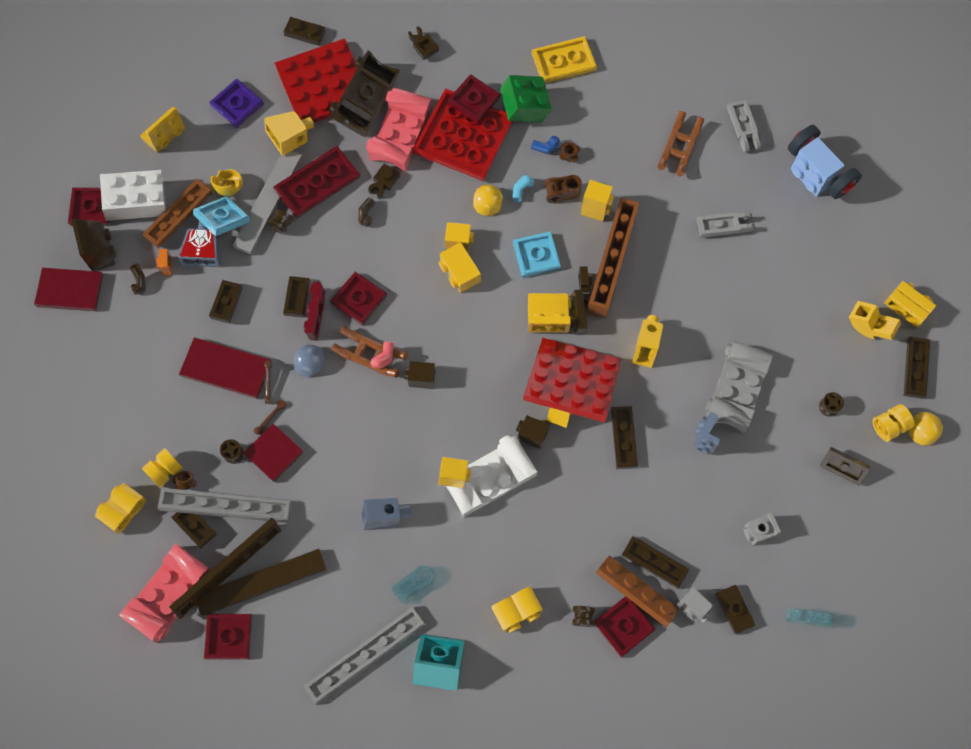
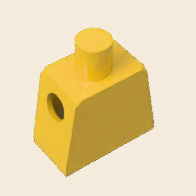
[264,111,314,156]
[632,315,663,368]

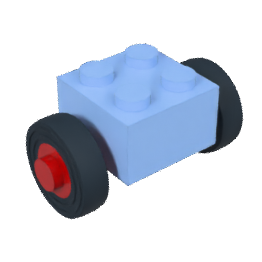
[788,124,862,199]

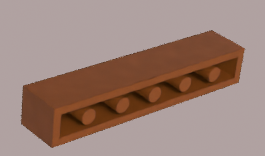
[587,198,639,318]

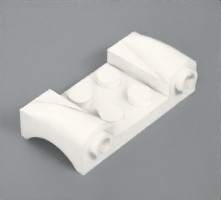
[446,435,537,517]

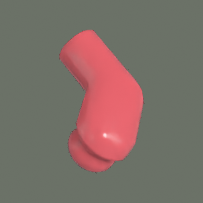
[371,342,394,369]

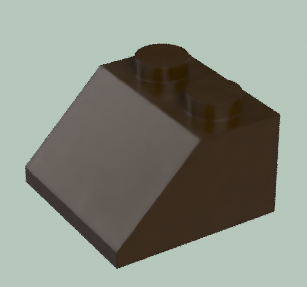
[71,219,117,271]

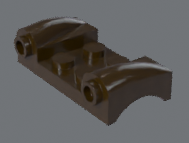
[329,50,400,137]

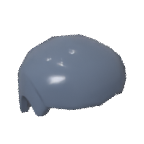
[293,344,326,378]

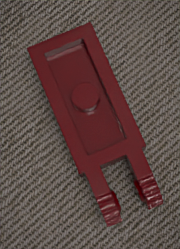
[304,281,326,341]

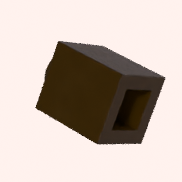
[404,361,436,389]
[516,415,550,449]

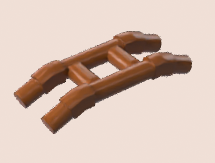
[657,111,705,177]
[330,325,408,378]

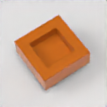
[156,249,172,276]

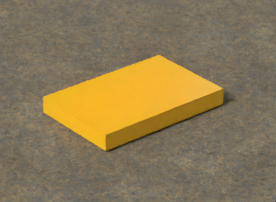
[532,36,597,84]

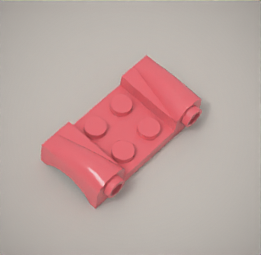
[366,88,431,171]
[119,544,211,643]

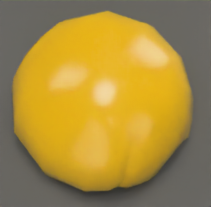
[211,169,243,197]
[473,185,503,216]
[908,412,943,446]

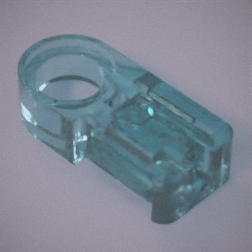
[392,565,434,604]
[785,608,833,628]

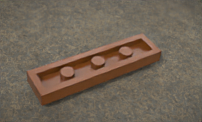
[142,179,213,249]
[596,555,680,628]

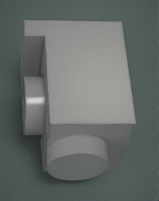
[744,512,781,545]
[676,587,713,623]

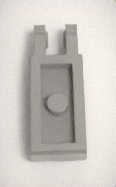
[727,100,761,153]
[697,212,755,238]

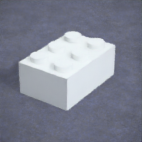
[100,170,166,221]

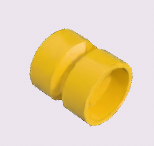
[873,404,915,442]
[142,448,183,488]

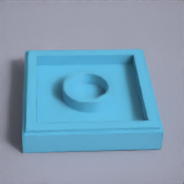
[193,196,250,236]
[513,231,561,278]

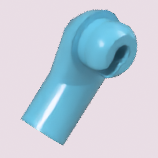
[512,175,534,202]

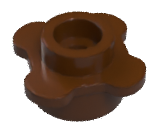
[559,142,580,163]
[172,471,197,490]

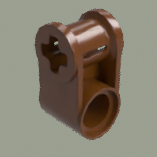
[543,175,582,203]

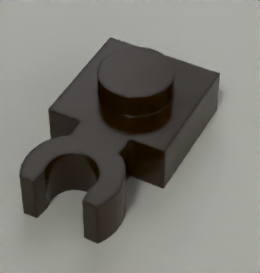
[408,26,439,60]
[368,163,401,199]
[578,266,592,305]

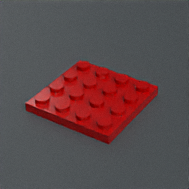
[274,38,357,123]
[413,88,514,182]
[523,337,622,423]

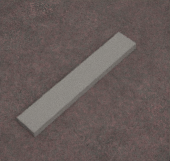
[233,151,303,255]
[158,488,291,523]
[303,606,426,705]

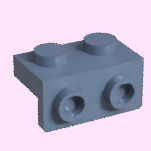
[693,412,721,454]

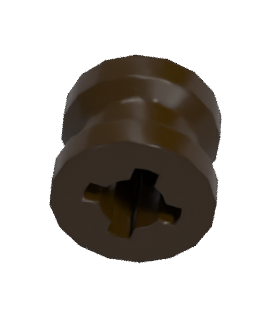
[268,210,293,234]
[819,392,844,417]
[220,439,244,464]
[572,606,595,627]

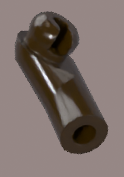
[358,197,375,227]
[130,263,145,295]

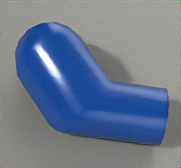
[531,136,560,154]

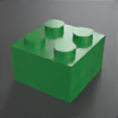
[500,75,552,122]

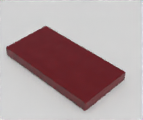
[273,146,360,219]
[179,337,272,399]

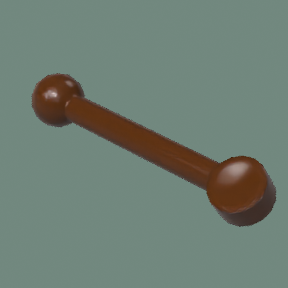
[264,361,272,404]
[254,400,286,435]

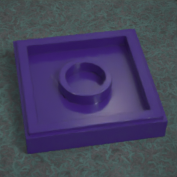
[209,79,264,129]

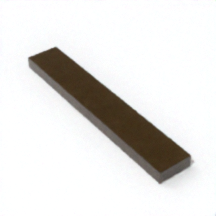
[169,517,281,619]
[197,549,327,617]

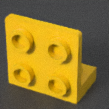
[140,106,186,153]
[528,293,570,333]

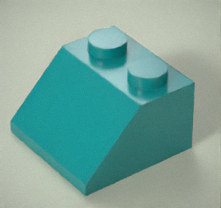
[412,634,465,691]

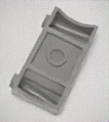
[705,341,773,434]

